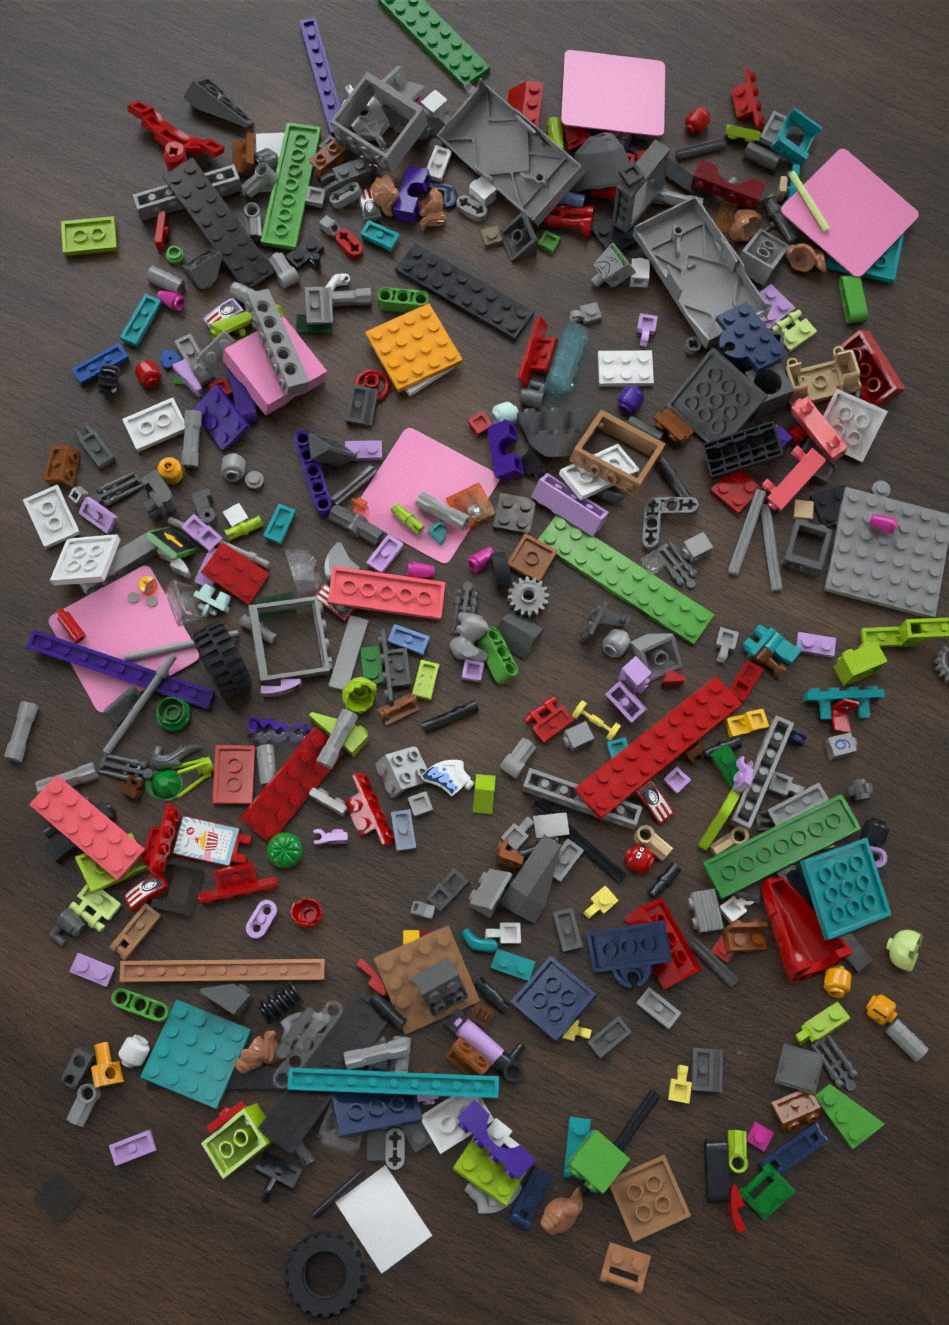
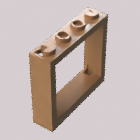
[569,410,665,497]

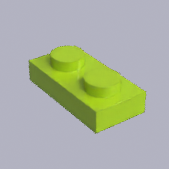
[725,124,761,143]

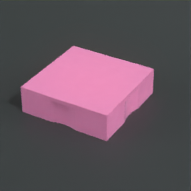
[222,317,327,416]

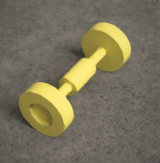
[572,700,621,741]

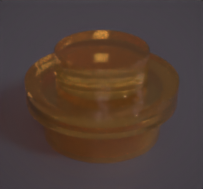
[351,497,369,513]

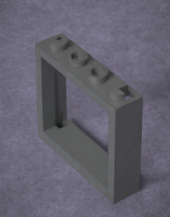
[612,139,670,233]

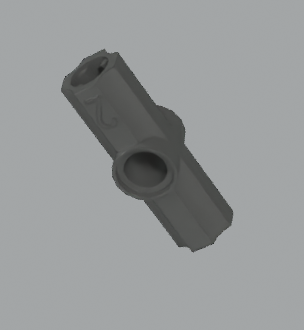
[328,504,384,546]

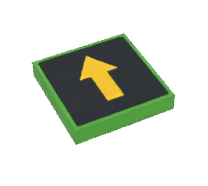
[146,526,197,560]

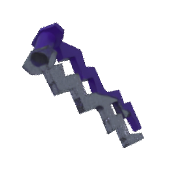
[246,717,312,745]

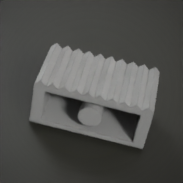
[687,889,724,934]

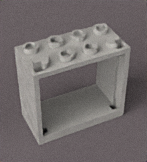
[330,72,428,174]

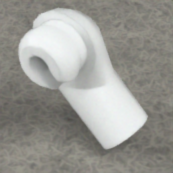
[325,274,350,292]

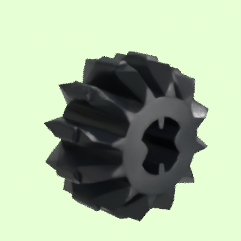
[97,364,120,396]

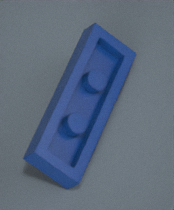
[72,343,129,386]

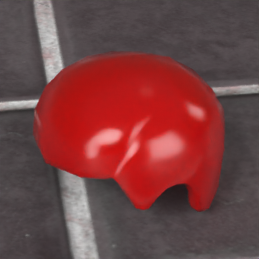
[290,898,323,929]

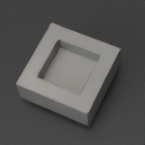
[305,186,325,208]
[408,791,433,817]

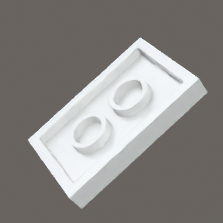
[597,350,654,387]
[122,398,185,452]
[23,484,81,549]
[422,1096,494,1154]

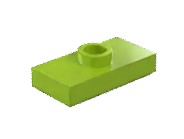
[412,660,440,701]

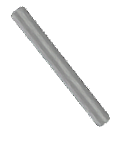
[728,489,766,575]
[760,504,782,592]

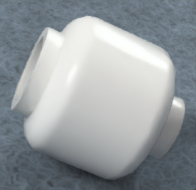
[118,1035,150,1068]

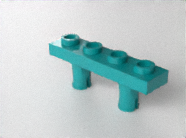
[803,686,885,720]

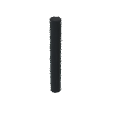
[312,1169,365,1219]

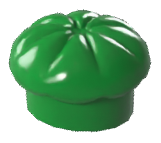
[156,697,191,731]
[267,832,303,868]

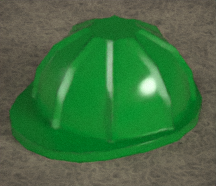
[145,769,183,801]

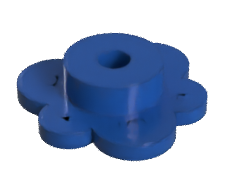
[160,350,181,368]

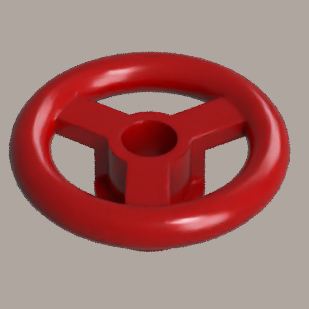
[354,369,390,402]

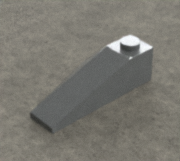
[183,76,254,127]
[499,834,561,924]

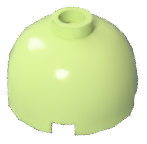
[886,930,922,972]

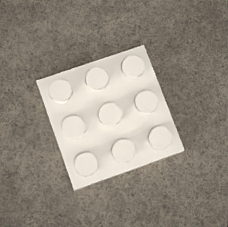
[823,389,888,462]
[50,534,120,586]

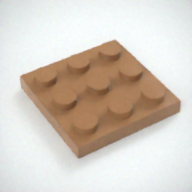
[609,1155,691,1242]

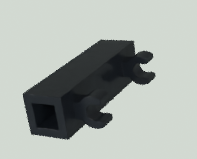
[43,796,117,864]

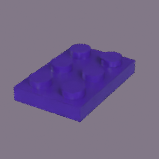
[192,385,250,451]

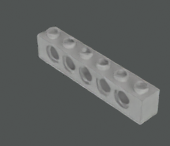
[133,164,242,221]
[245,289,309,396]
[728,715,794,831]
[522,768,642,830]

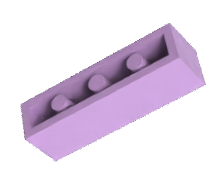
[531,473,609,537]

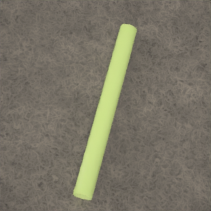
[788,171,830,233]

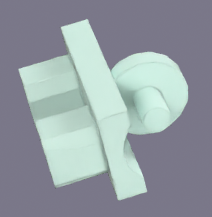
[193,584,231,618]

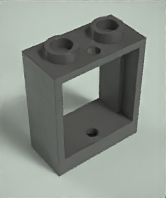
[781,519,832,576]

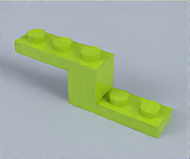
[860,618,949,648]

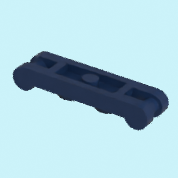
[757,1121,830,1182]

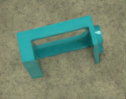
[770,108,822,165]

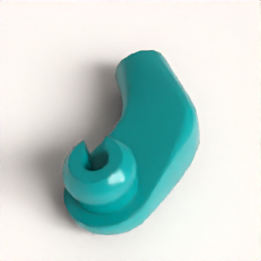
[460,928,498,953]

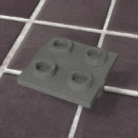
[579,600,630,643]

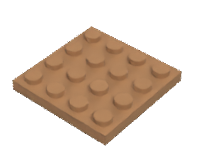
[373,925,480,1035]

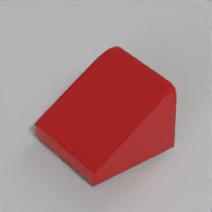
[661,669,686,687]

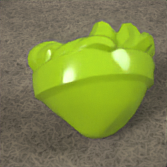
[342,677,377,714]

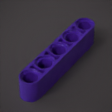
[227,367,258,423]
[294,430,332,518]

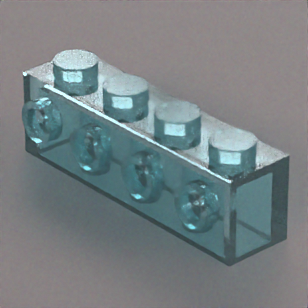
[543,320,589,397]

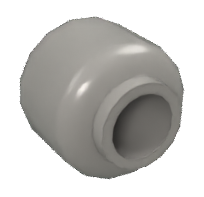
[221,453,246,482]
[602,629,631,657]

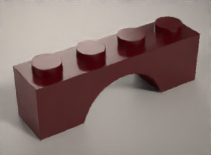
[691,159,766,210]

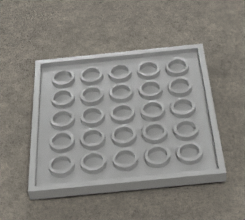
[824,487,949,618]

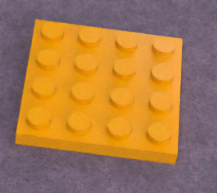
[365,303,463,393]

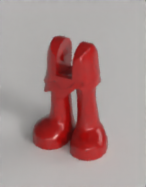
[543,205,595,238]

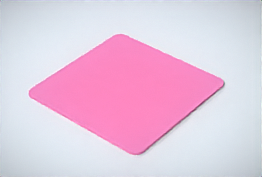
[561,50,665,137]
[781,149,919,277]
[353,428,500,564]
[49,566,199,713]

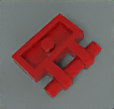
[523,696,574,744]

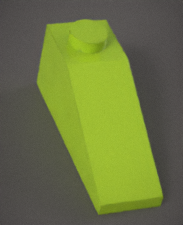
[309,712,369,757]

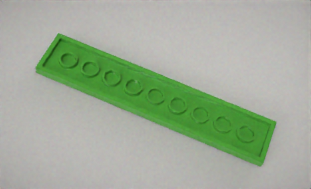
[538,514,714,646]

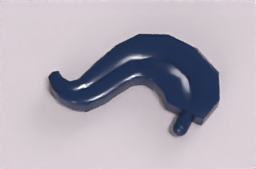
[428,182,458,209]

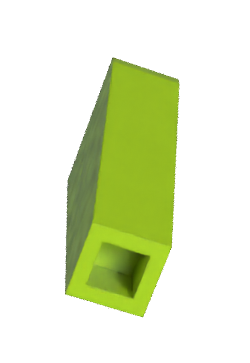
[209,304,284,342]

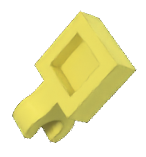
[583,886,619,919]
[562,1020,592,1041]
[668,1065,692,1103]

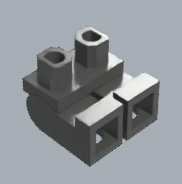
[140,470,177,521]

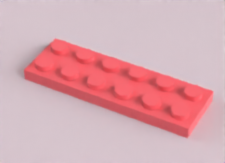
[327,566,445,620]
[29,775,146,881]

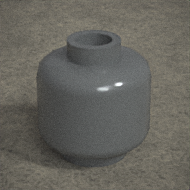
[253,148,278,170]

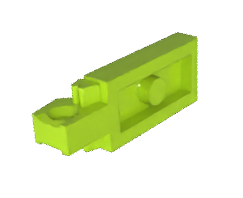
[795,1001,850,1045]

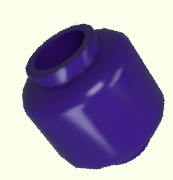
[617,385,644,414]

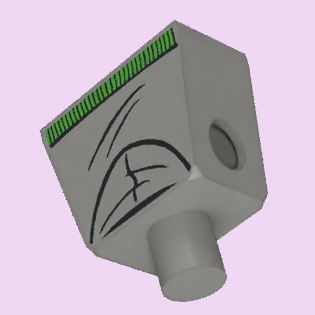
[591,243,636,287]

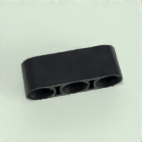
[704,1139,730,1203]

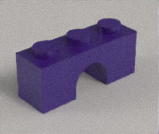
[392,166,432,223]
[487,420,524,482]

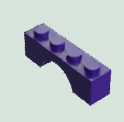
[457,1099,536,1180]

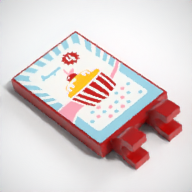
[172,816,253,867]

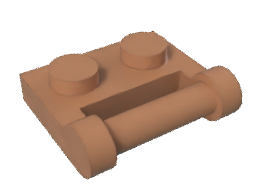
[599,1242,651,1295]

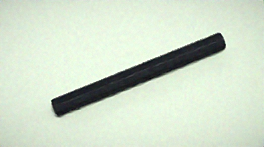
[532,799,626,882]
[581,1090,660,1199]

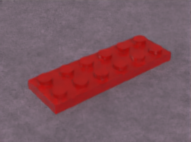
[239,727,344,843]

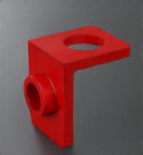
[831,699,860,733]

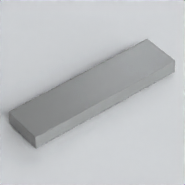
[329,615,369,691]

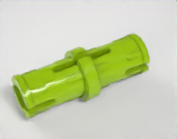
[390,503,425,535]
[224,516,263,541]

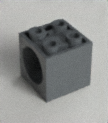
[744,362,794,419]

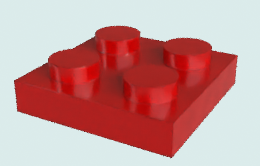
[710,470,762,515]

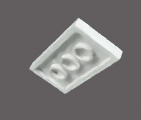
[559,444,640,500]

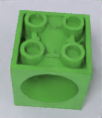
[566,1130,630,1194]

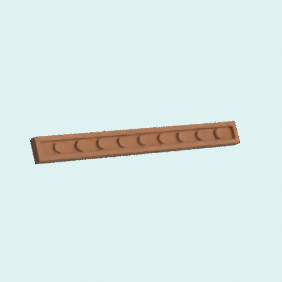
[119,959,325,982]

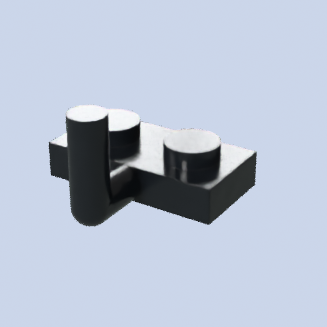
[286,235,324,271]
[254,1151,302,1204]

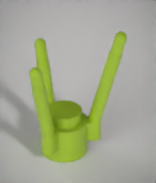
[170,756,214,798]

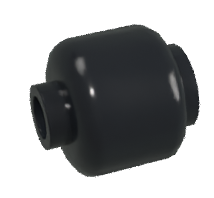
[861,817,890,847]

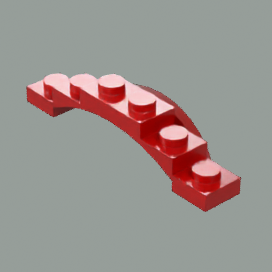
[127,100,225,158]

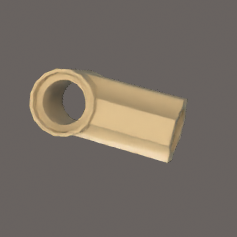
[634,825,673,862]
[709,827,749,856]

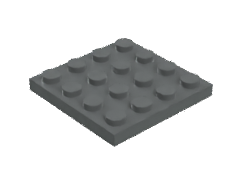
[666,348,768,442]

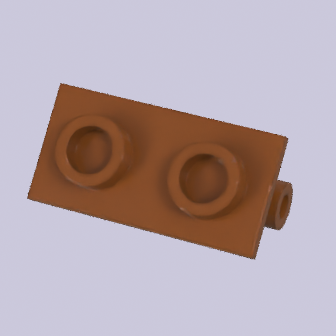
[377,693,420,726]

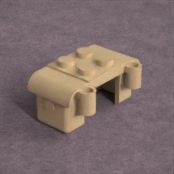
[785,346,862,407]

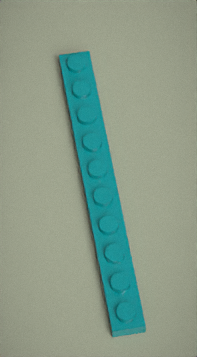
[287,1068,499,1098]

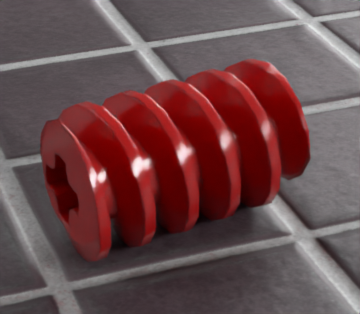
[163,142,187,173]

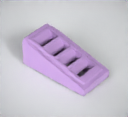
[172,359,203,398]

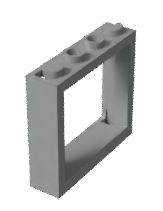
[248,596,333,684]

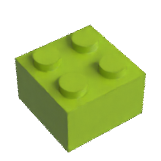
[834,641,887,687]

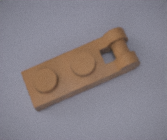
[109,903,162,961]

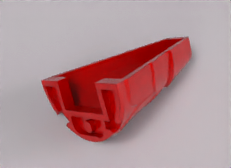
[761,876,853,983]

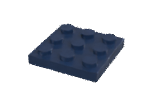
[511,956,597,1043]

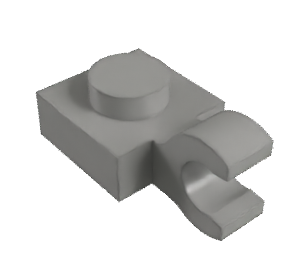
[569,302,602,325]
[715,627,739,664]
[767,771,804,797]
[501,817,534,850]

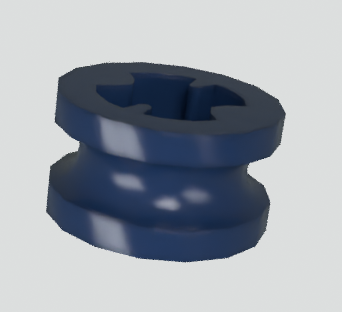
[787,730,807,747]

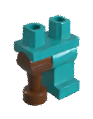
[741,624,802,678]

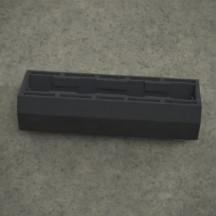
[702,421,784,480]

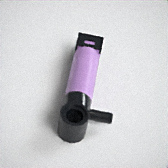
[444,1008,525,1083]

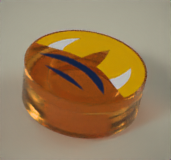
[138,575,158,595]

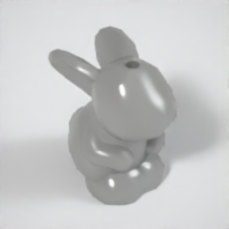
[449,612,489,662]

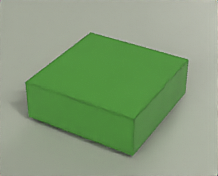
[537,230,561,255]

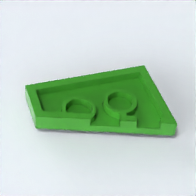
[814,1084,885,1149]

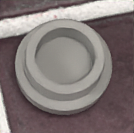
[245,471,264,489]
[871,481,891,497]

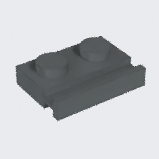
[345,384,378,426]
[691,1048,723,1092]

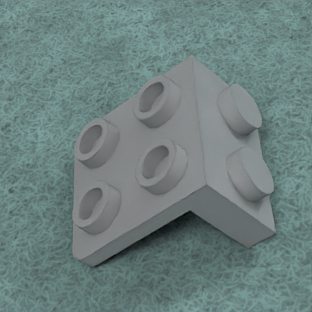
[375,746,428,799]

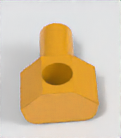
[91,1042,124,1088]

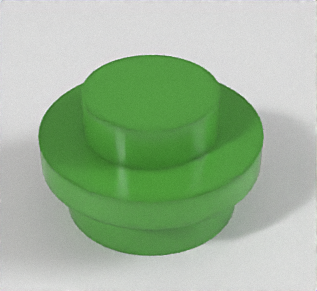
[166,246,184,264]

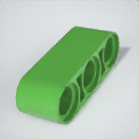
[839,275,868,324]
[377,287,429,313]
[477,627,518,684]
[111,988,171,1023]

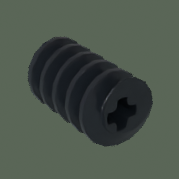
[257,981,304,1025]

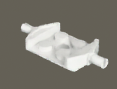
[342,85,390,148]

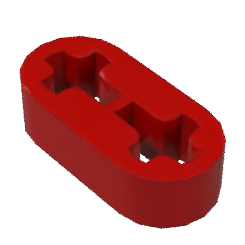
[336,229,363,260]

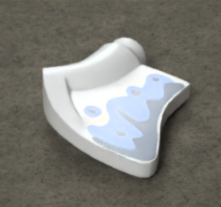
[421,760,474,797]

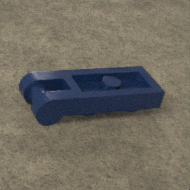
[507,1166,553,1231]

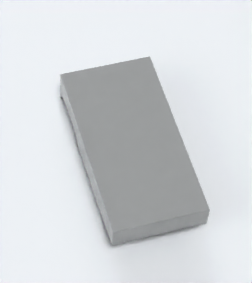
[437,78,585,226]

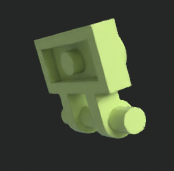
[770,310,817,353]
[69,884,122,932]

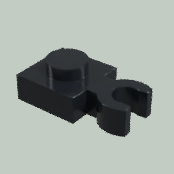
[521,449,550,482]

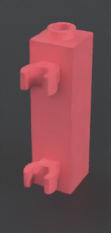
[791,397,848,463]
[761,446,826,513]

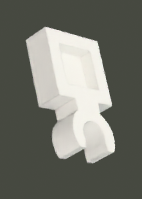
[719,896,754,923]

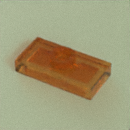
[715,200,738,237]

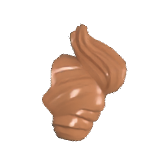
[371,175,399,217]
[419,188,446,230]
[729,209,761,242]
[785,244,826,272]
[234,1030,278,1074]
[540,1187,583,1235]

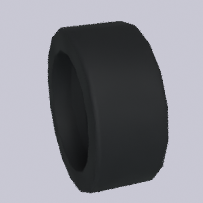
[490,551,511,588]

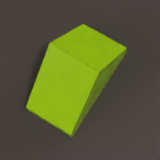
[473,774,496,815]

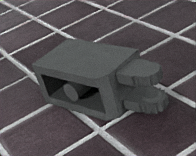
[321,156,372,193]

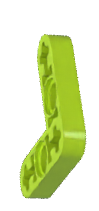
[697,786,742,851]

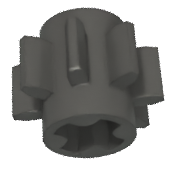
[847,779,873,801]

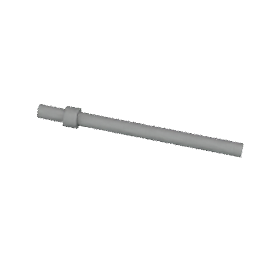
[168,517,270,569]
[124,630,239,661]
[103,654,177,754]

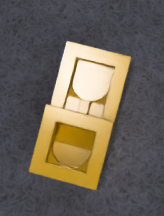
[724,709,769,738]

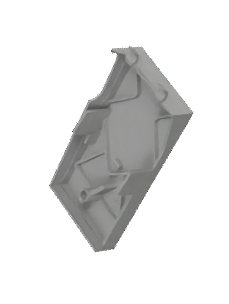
[633,196,773,349]

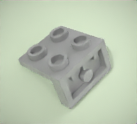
[381,66,426,105]

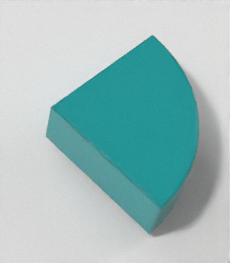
[428,519,446,545]

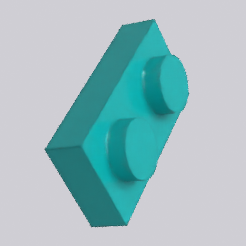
[360,220,400,252]
[263,504,296,545]
[491,949,535,981]

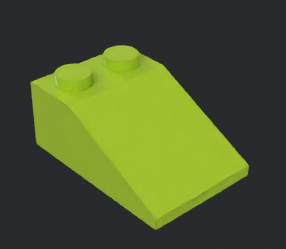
[201,1103,275,1179]

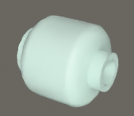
[490,402,519,424]

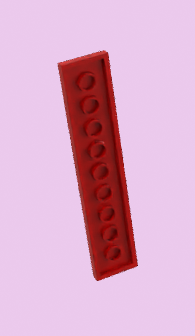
[574,676,742,820]

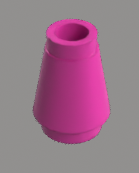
[157,290,185,311]
[869,514,898,535]
[467,547,495,572]
[406,561,434,579]

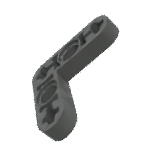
[642,497,700,551]

